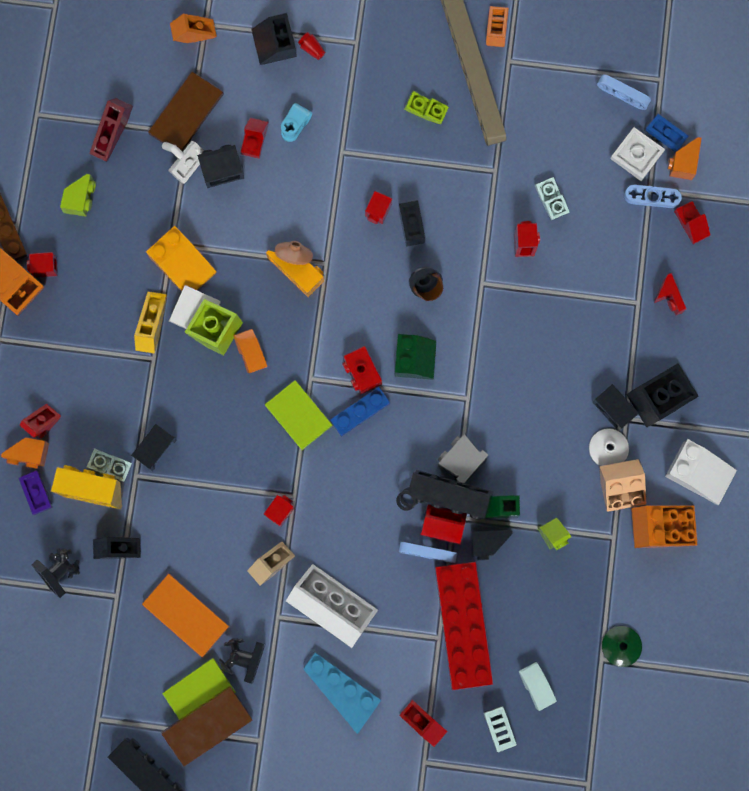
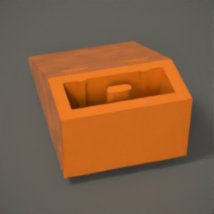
[0,248,45,316]
[632,506,698,548]

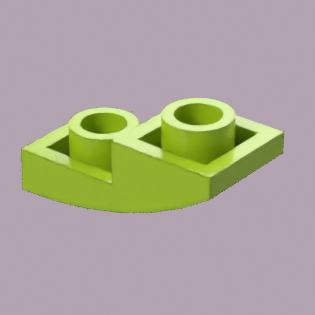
[404,91,449,124]

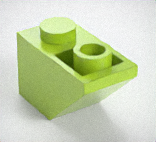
[60,174,96,217]
[538,518,571,551]

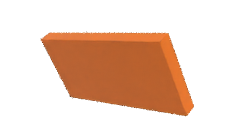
[142,574,229,658]

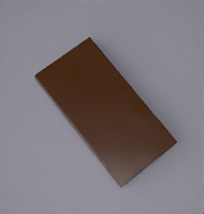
[148,72,224,151]
[161,686,253,767]

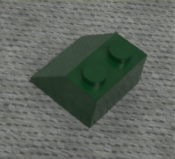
[395,334,437,380]

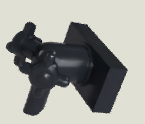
[31,548,80,598]
[219,638,266,684]

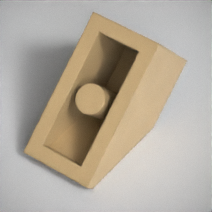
[247,542,295,586]

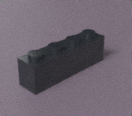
[108,738,184,791]

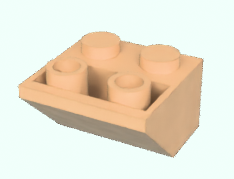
[600,459,646,512]

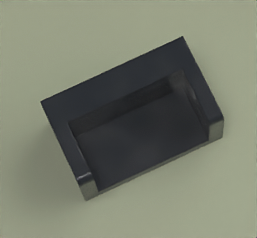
[399,200,426,247]
[592,384,639,431]
[131,424,177,472]

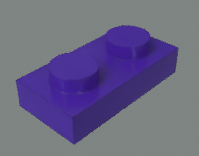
[18,470,53,515]

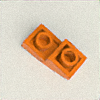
[233,329,267,373]

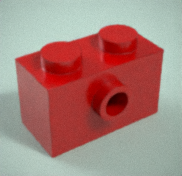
[514,221,540,257]
[342,346,382,394]
[421,504,467,544]

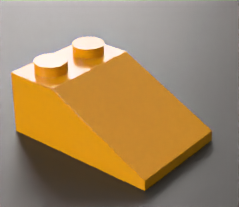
[146,226,217,291]

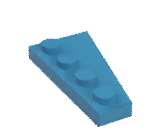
[304,652,381,734]

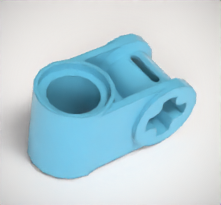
[281,103,312,142]

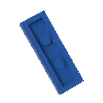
[330,387,390,437]

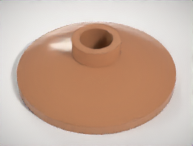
[274,241,313,265]

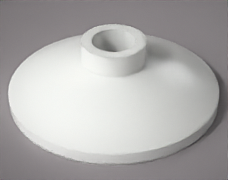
[589,429,629,466]

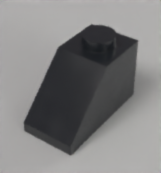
[471,530,513,561]
[93,537,141,559]

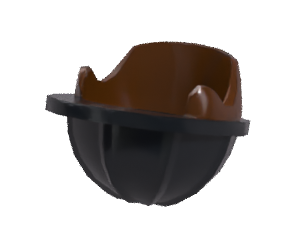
[409,267,444,301]

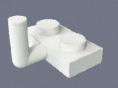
[162,141,204,184]

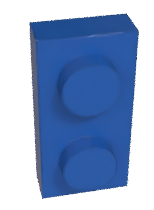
[645,114,689,153]

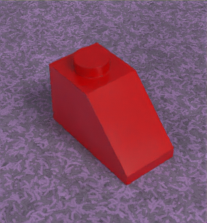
[399,700,448,747]

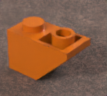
[1,437,49,469]

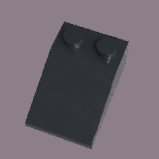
[626,363,699,428]

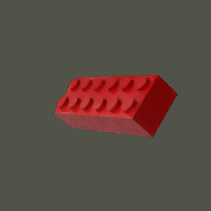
[435,562,493,690]

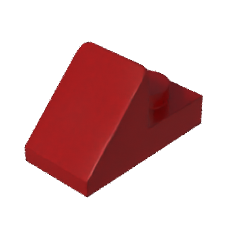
[241,118,269,159]
[674,201,711,245]
[654,273,686,316]
[19,404,61,439]

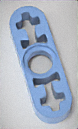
[597,75,651,110]
[624,185,682,208]
[398,542,457,563]

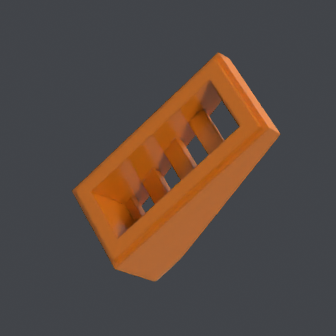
[486,6,509,47]

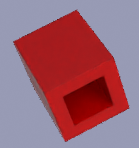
[365,191,392,224]
[27,252,58,278]
[264,495,295,527]

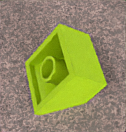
[185,299,243,356]

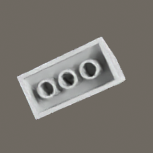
[286,564,378,648]

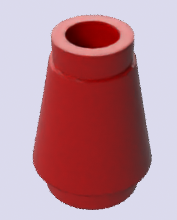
[298,32,326,60]

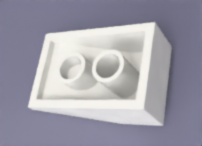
[665,439,737,505]

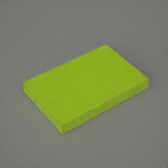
[265,380,333,451]
[162,658,236,720]

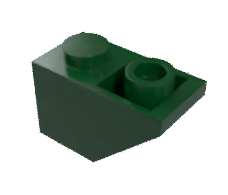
[485,495,520,518]

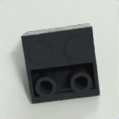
[251,13,297,65]
[197,145,244,188]

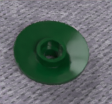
[602,626,642,667]

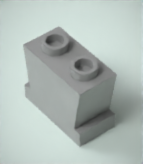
[437,434,488,483]

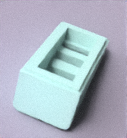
[483,706,517,752]

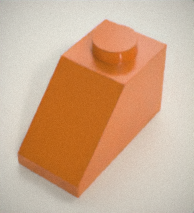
[170,14,217,43]
[667,137,702,180]

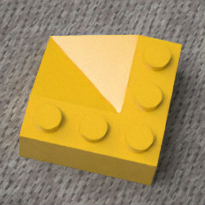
[51,465,122,509]

